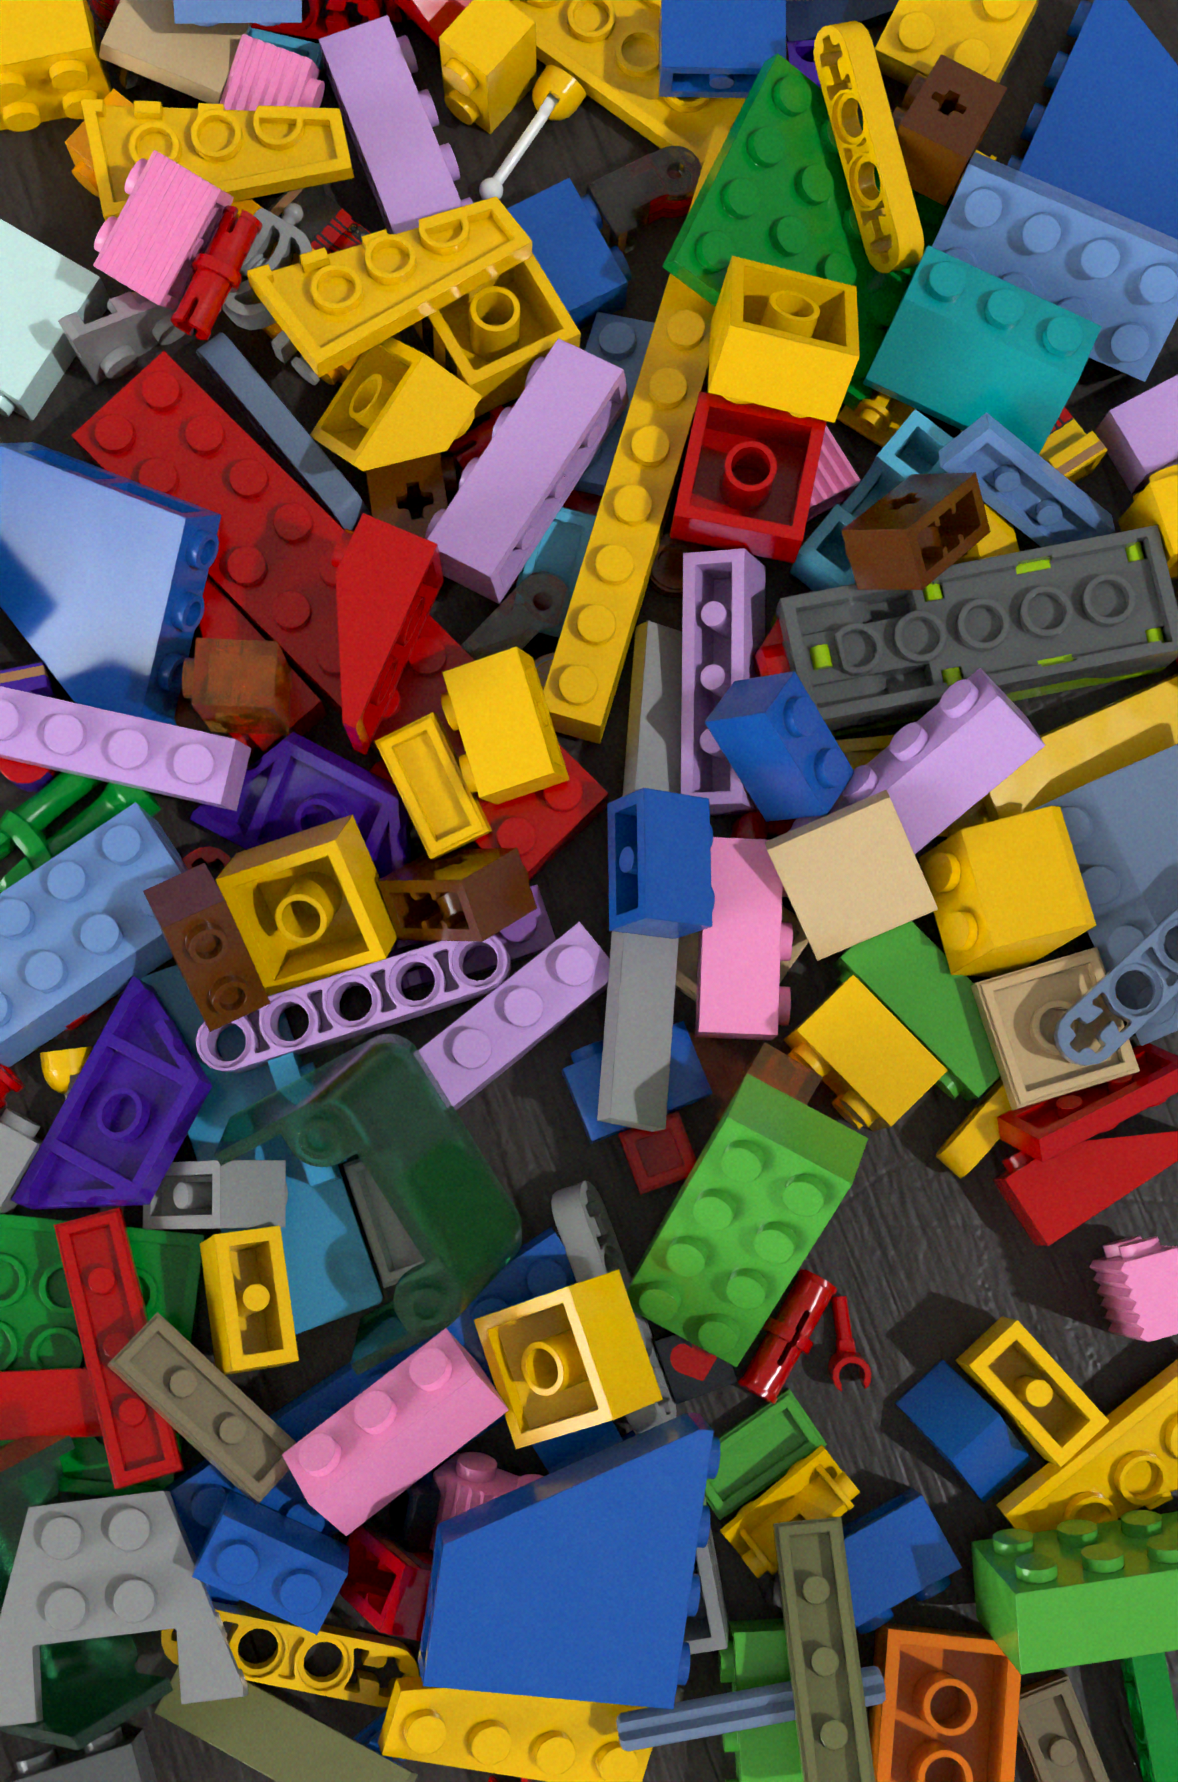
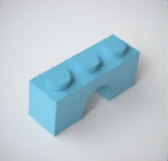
[790,409,954,592]

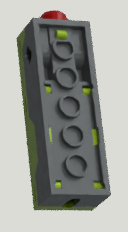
[753,525,1178,737]

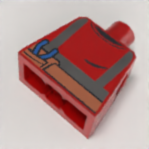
[339,1524,434,1641]

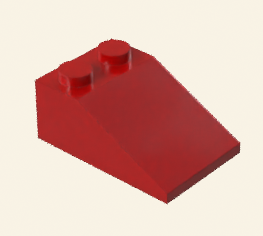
[331,513,444,755]

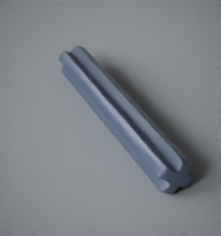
[616,1666,886,1751]

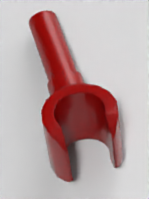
[731,812,796,840]
[828,1296,872,1392]

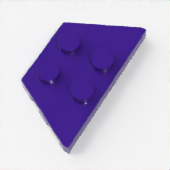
[190,732,412,879]
[12,976,212,1210]

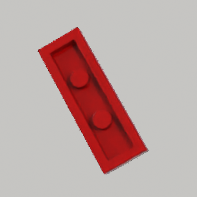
[997,1043,1178,1163]

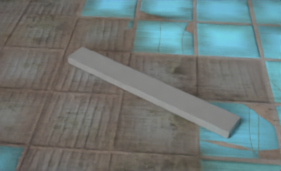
[597,621,682,1132]

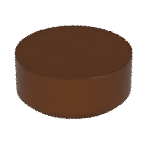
[648,533,705,598]

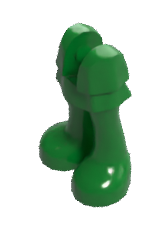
[0,772,162,893]

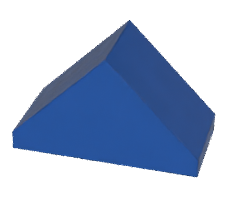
[894,1359,1031,1503]

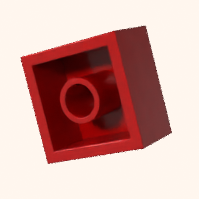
[670,391,827,563]

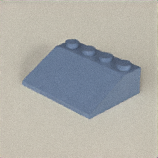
[1031,744,1178,1046]

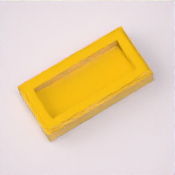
[375,712,492,859]

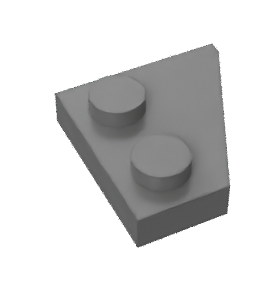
[58,290,186,385]

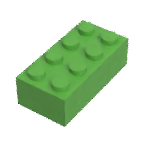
[626,1073,868,1367]
[971,1510,1178,1674]

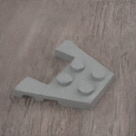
[0,1491,248,1727]

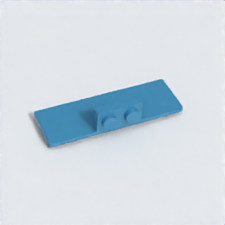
[140,965,383,1335]

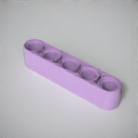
[196,936,511,1073]

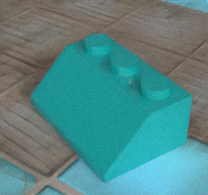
[862,245,1102,455]

